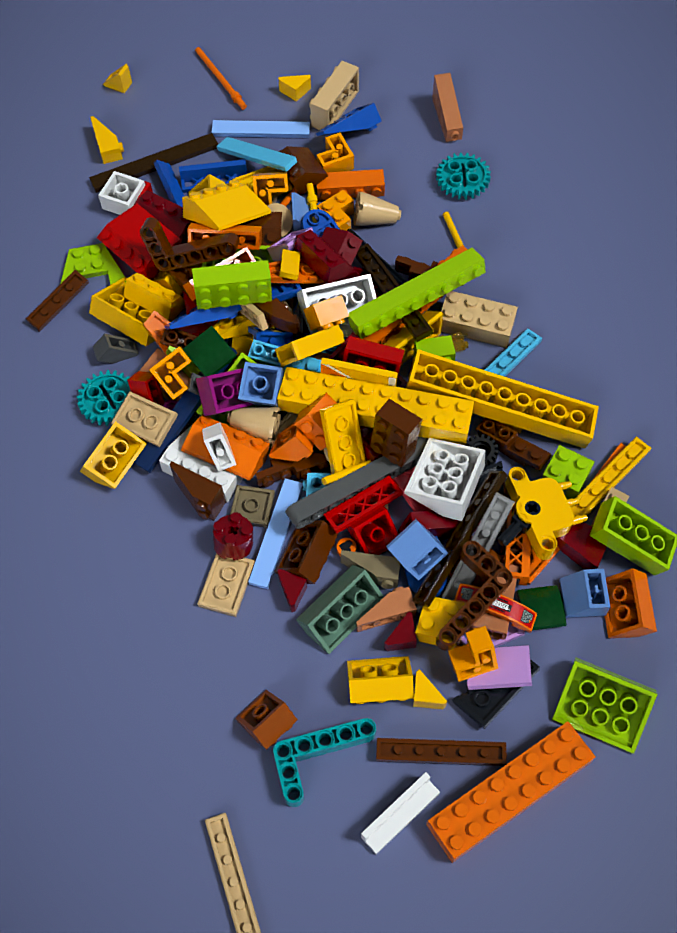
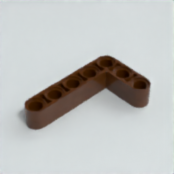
[140,217,240,271]
[436,540,513,651]

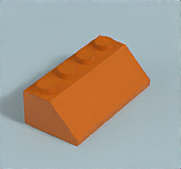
[181,414,270,481]

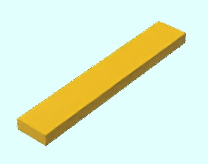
[570,436,651,516]

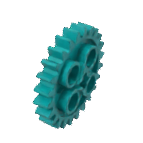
[436,152,491,200]
[77,370,131,426]

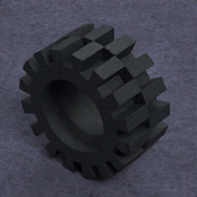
[465,434,498,467]

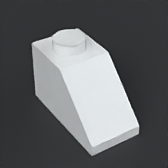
[202,422,237,472]

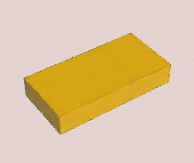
[279,249,300,280]

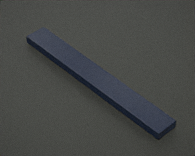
[134,346,238,473]

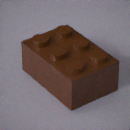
[370,399,422,467]

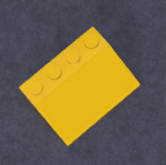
[182,180,271,231]
[89,277,180,346]

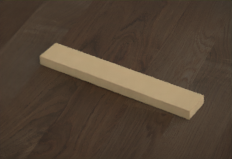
[205,813,261,933]

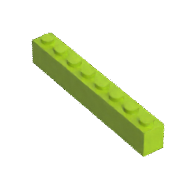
[348,247,486,339]

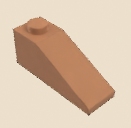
[356,587,417,632]

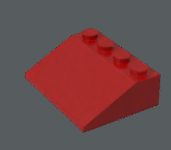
[97,203,183,280]

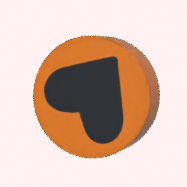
[337,538,356,557]

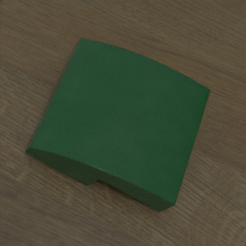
[183,326,237,376]
[517,585,567,630]

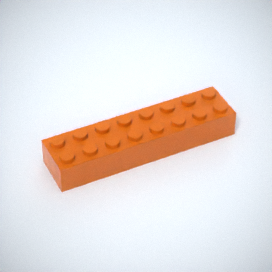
[426,721,596,863]

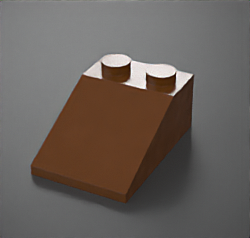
[169,461,226,521]

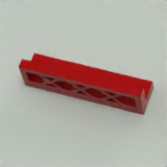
[323,476,403,534]

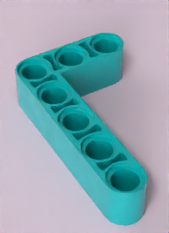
[273,718,376,807]

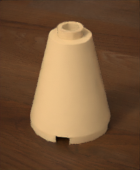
[353,191,401,226]
[227,407,281,445]

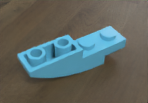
[248,339,321,373]

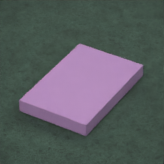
[467,645,532,690]

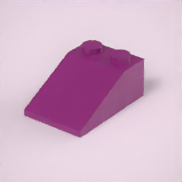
[196,368,254,416]

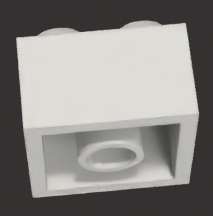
[98,171,145,215]

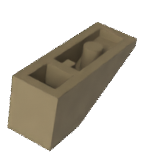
[341,550,401,589]

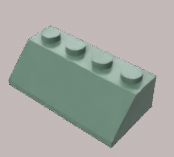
[296,565,384,654]

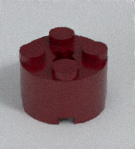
[213,512,253,560]

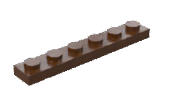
[376,738,507,766]

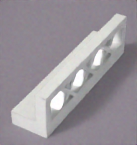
[361,772,440,855]

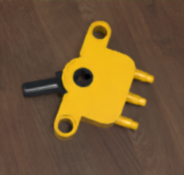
[497,467,588,560]

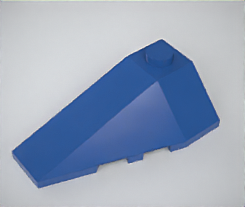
[316,103,382,136]
[164,305,242,329]

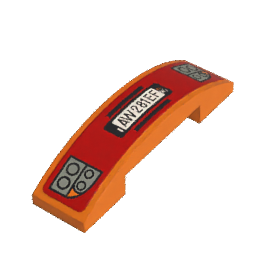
[454,583,537,633]

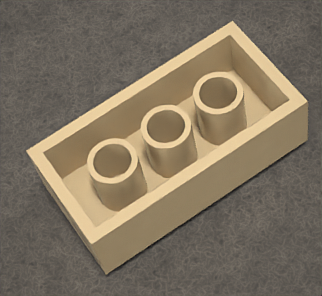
[309,61,359,130]
[441,291,518,348]

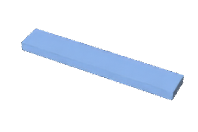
[212,120,310,138]
[248,478,303,590]

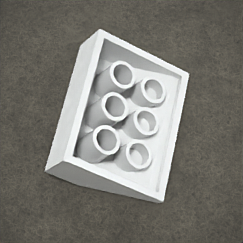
[296,274,384,337]
[159,425,243,503]
[404,438,485,521]

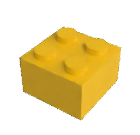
[415,597,466,649]

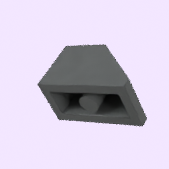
[93,333,139,364]

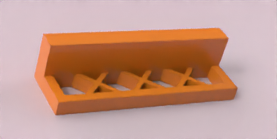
[505,505,531,586]

